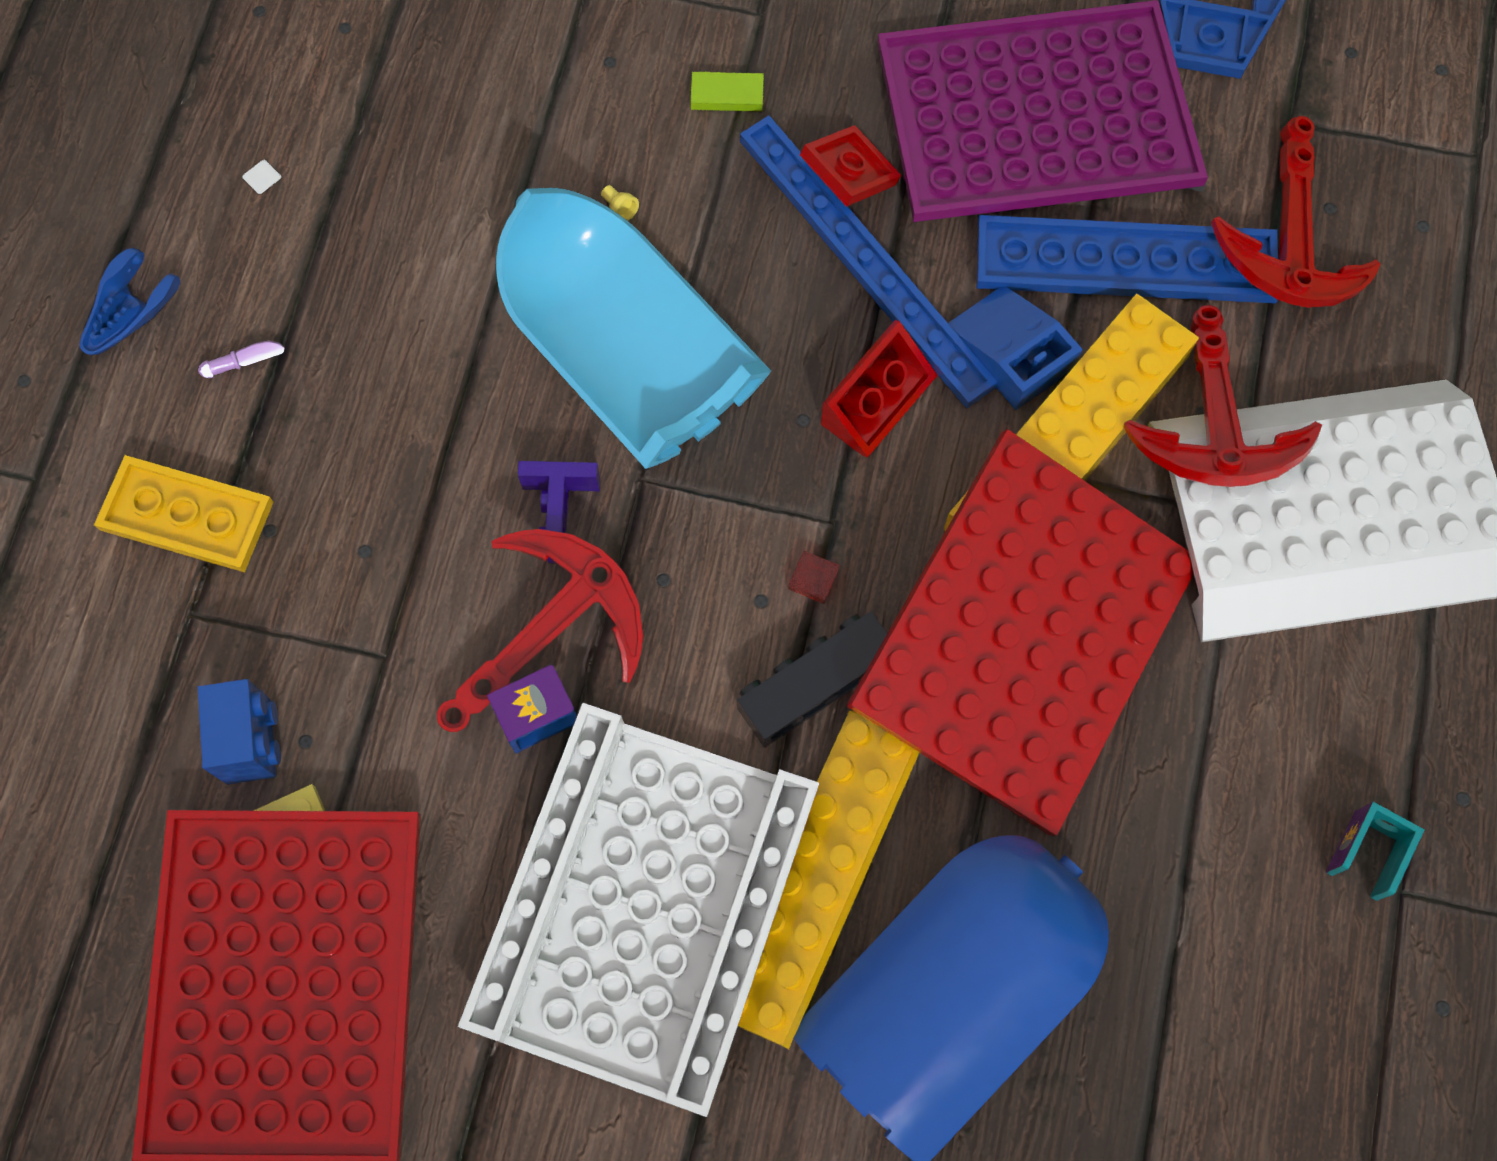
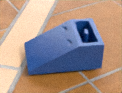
[948,286,1083,410]

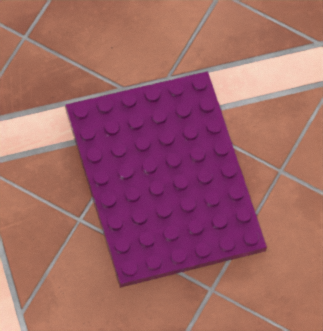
[877,0,1208,222]

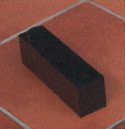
[737,611,887,748]

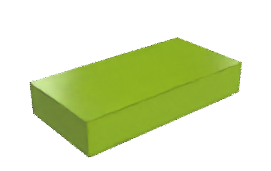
[691,72,764,112]

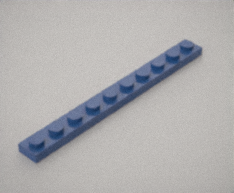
[740,115,998,409]

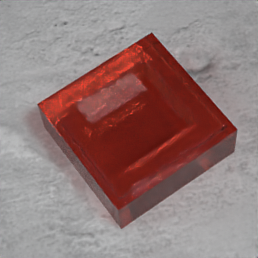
[788,551,840,604]

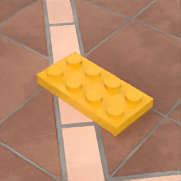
[94,455,274,573]

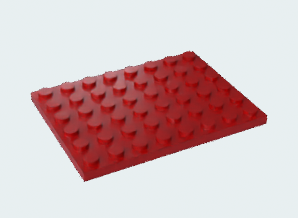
[847,429,1194,836]
[132,810,421,1161]

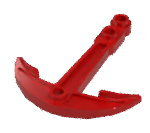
[1211,116,1381,308]
[1123,305,1322,487]
[437,529,643,732]

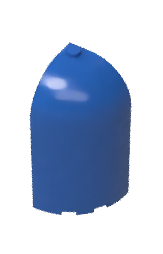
[793,835,1109,1161]

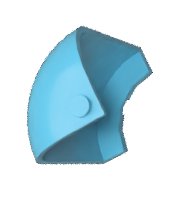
[496,188,771,469]

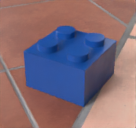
[197,679,281,785]

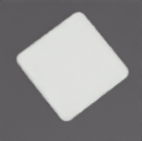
[242,160,281,194]

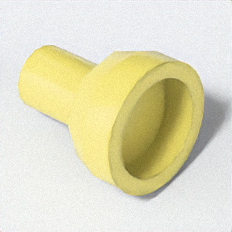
[601,185,639,221]

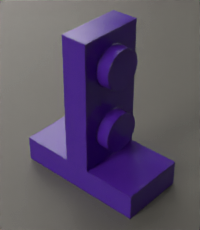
[518,461,600,564]

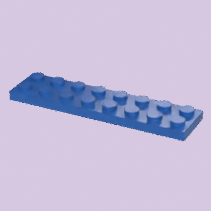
[976,215,1278,303]

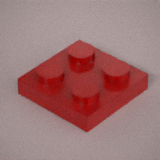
[800,125,901,207]

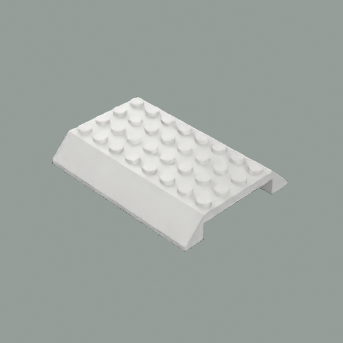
[1148,380,1497,642]
[458,703,819,1117]

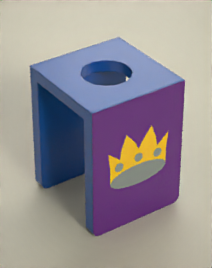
[487,665,577,754]

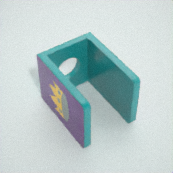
[1326,802,1425,901]

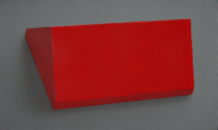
[821,320,938,457]

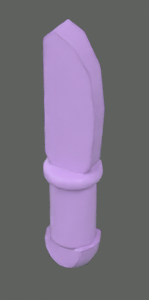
[198,340,284,378]

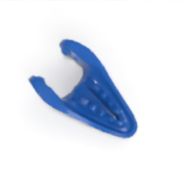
[79,248,180,355]

